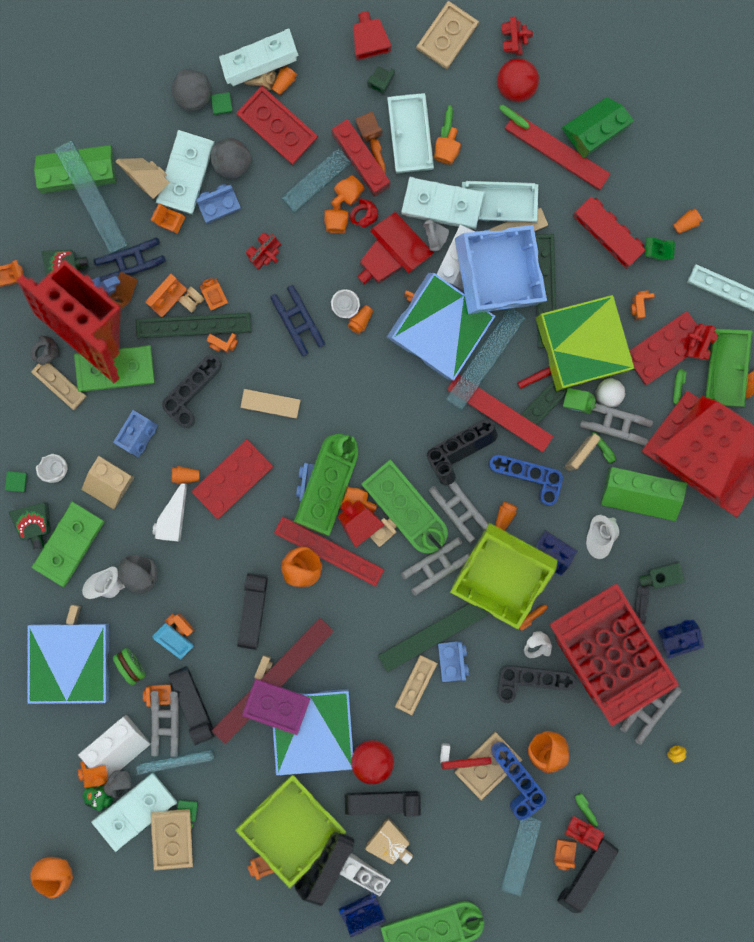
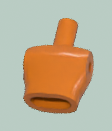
[434,127,461,165]
[331,175,364,208]
[324,198,349,234]
[341,486,377,511]

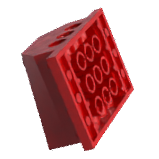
[17,260,120,384]
[641,391,754,518]
[549,583,679,726]

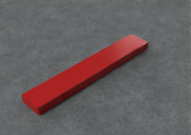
[504,112,610,191]
[447,374,554,453]
[274,517,384,587]

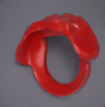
[350,198,379,228]

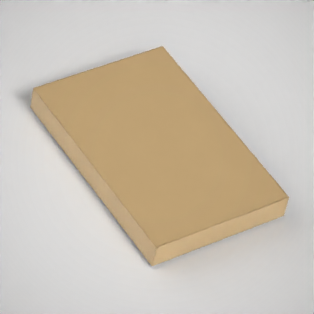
[416,1,479,69]
[563,434,600,471]
[454,732,522,800]
[151,809,193,870]

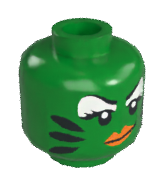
[82,785,113,811]

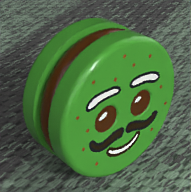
[113,647,146,685]

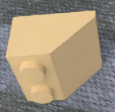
[115,158,169,199]
[81,456,135,510]

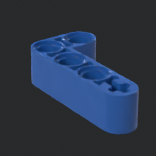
[488,455,563,506]
[491,742,546,820]

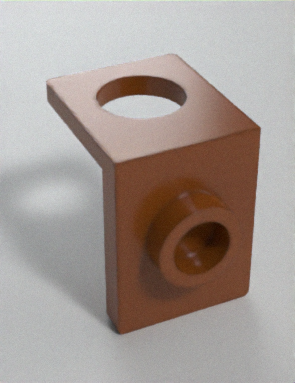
[355,112,382,143]
[108,272,138,309]

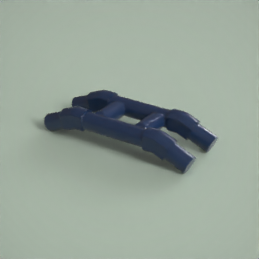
[93,237,166,282]
[270,285,325,356]

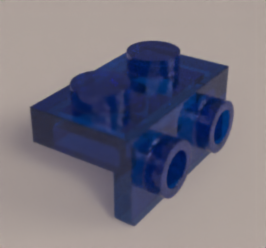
[535,530,578,575]
[339,892,386,937]

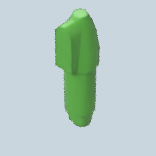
[441,105,453,138]
[499,105,530,129]
[673,369,687,405]
[592,432,616,464]
[575,793,598,827]

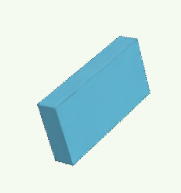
[152,623,194,660]

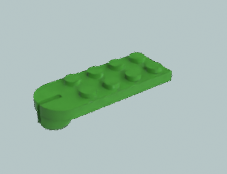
[294,434,358,536]
[361,459,448,553]
[380,901,484,942]

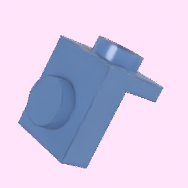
[92,276,120,296]

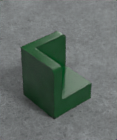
[367,66,395,95]

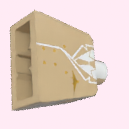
[365,817,413,865]

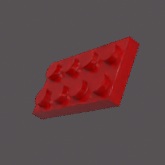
[236,86,318,166]
[629,311,698,386]
[191,439,273,519]

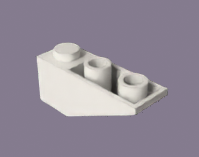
[340,853,391,896]

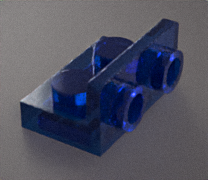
[658,620,704,659]

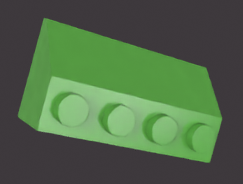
[34,145,117,193]
[601,467,687,521]

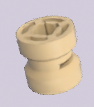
[178,286,205,313]

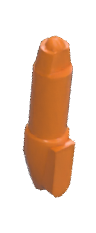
[370,139,386,173]
[519,605,548,631]

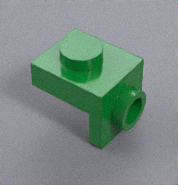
[645,237,675,261]

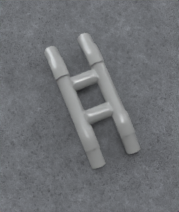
[580,404,653,446]
[429,481,488,544]
[401,537,470,596]
[620,687,682,745]
[151,691,179,757]

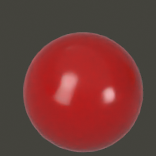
[497,58,539,102]
[351,740,394,784]

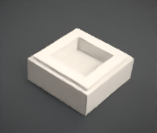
[440,743,450,763]

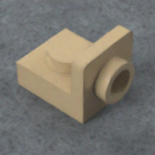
[244,70,276,90]
[370,518,397,547]
[254,655,273,679]

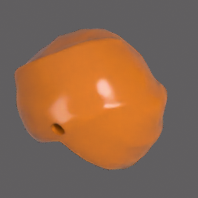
[281,547,322,587]
[528,731,569,773]
[30,857,73,899]

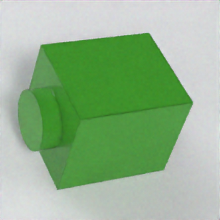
[563,388,596,414]

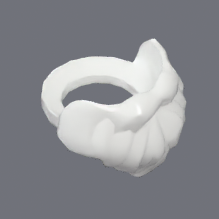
[524,631,552,658]

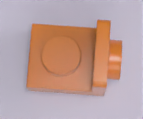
[200,278,228,311]
[165,613,195,636]
[554,839,577,870]

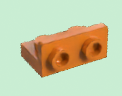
[145,274,187,317]

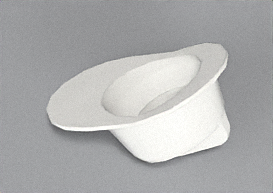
[586,515,619,559]
[82,567,125,599]

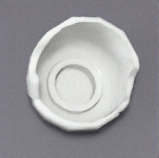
[331,289,360,319]
[595,378,626,408]
[36,454,68,483]

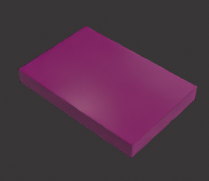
[242,678,311,735]

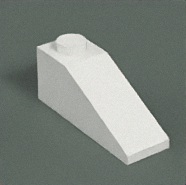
[153,483,187,541]

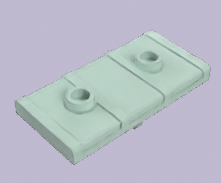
[219,28,299,86]
[387,93,434,174]
[156,130,215,215]
[401,177,484,230]
[462,181,538,223]
[92,772,177,852]

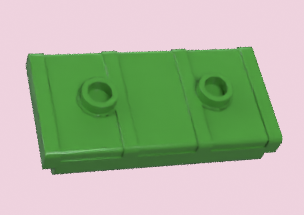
[706,329,753,408]
[74,345,155,392]
[31,501,105,587]

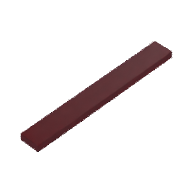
[211,618,334,744]

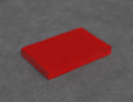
[370,212,434,273]

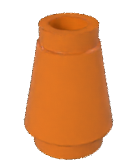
[271,65,297,95]
[673,208,703,234]
[348,305,374,334]
[171,466,199,485]
[495,501,518,531]

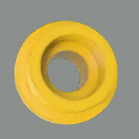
[667,745,687,763]

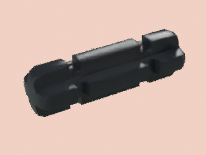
[635,586,649,624]

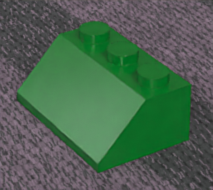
[561,97,634,159]

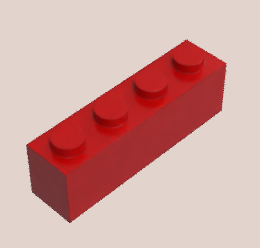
[332,119,390,197]
[573,197,645,269]

